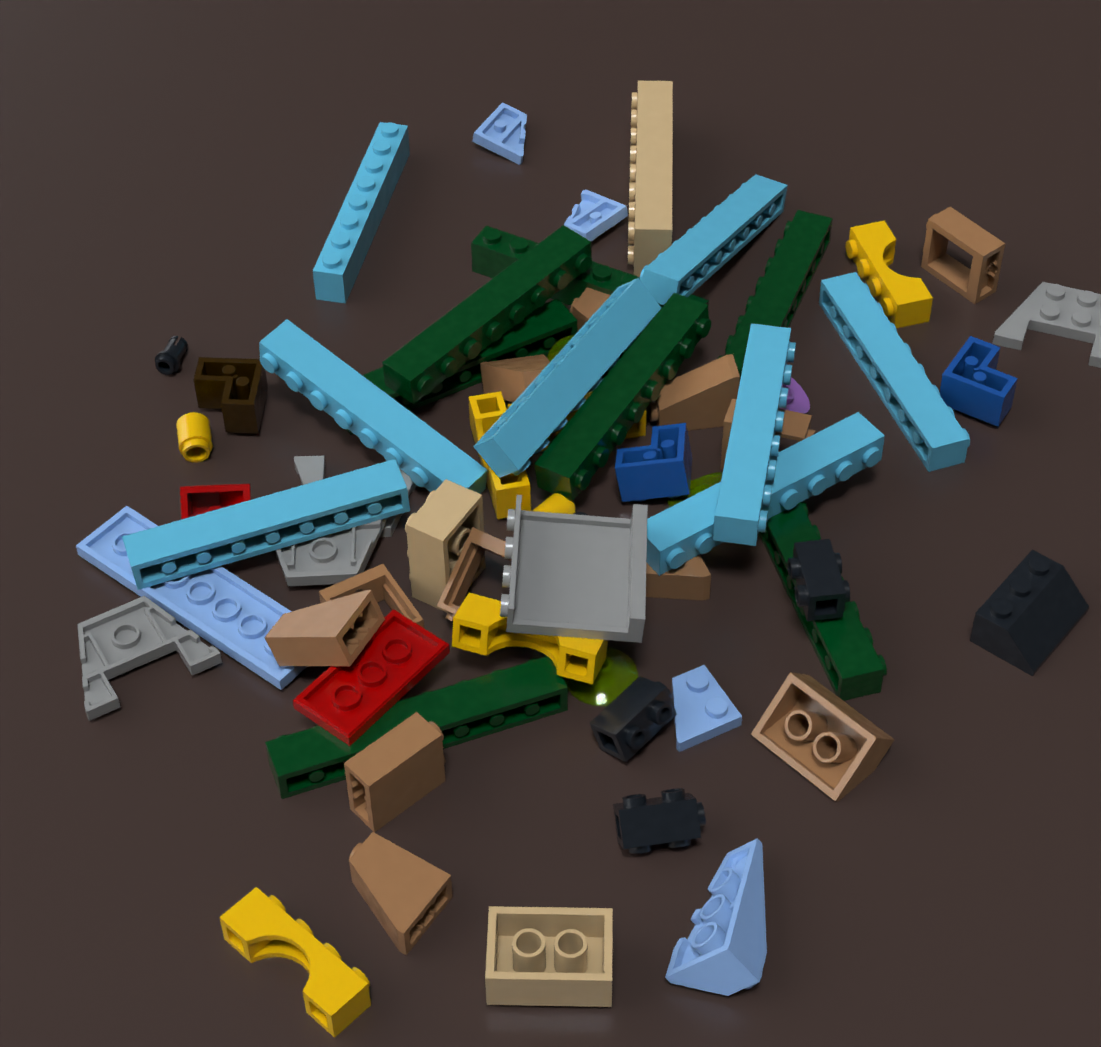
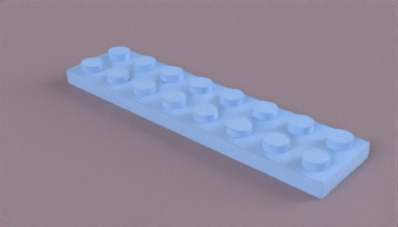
[76,506,308,690]

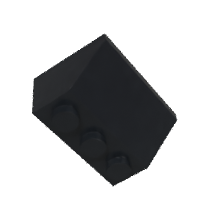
[970,549,1089,676]

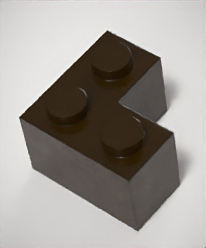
[193,357,268,433]

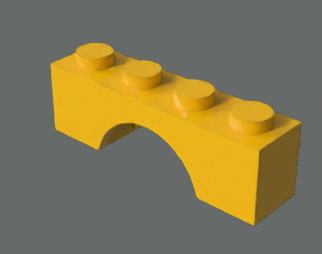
[845,220,933,328]
[468,391,531,519]
[451,593,608,685]
[219,887,371,1038]

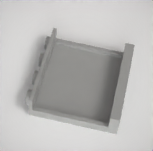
[500,495,648,643]

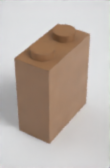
[344,712,446,833]

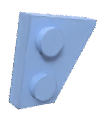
[472,102,527,165]
[564,189,628,241]
[672,665,742,752]

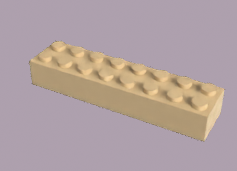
[628,80,673,277]

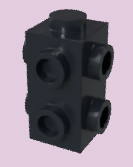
[787,539,850,621]
[590,676,677,762]
[613,788,706,854]

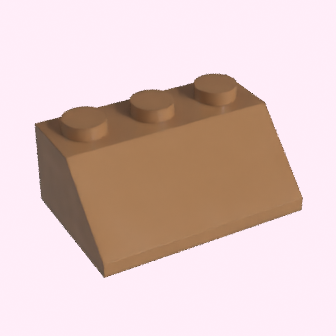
[751,672,895,801]

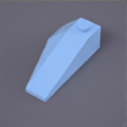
[665,838,767,996]

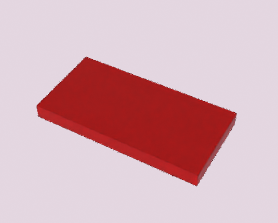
[293,609,450,746]

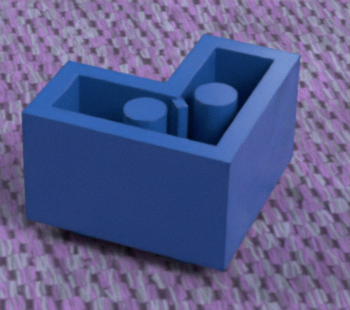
[940,336,1018,426]
[615,423,692,502]

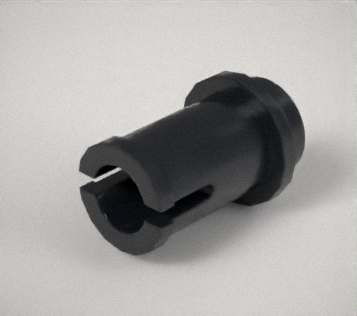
[155,336,188,375]

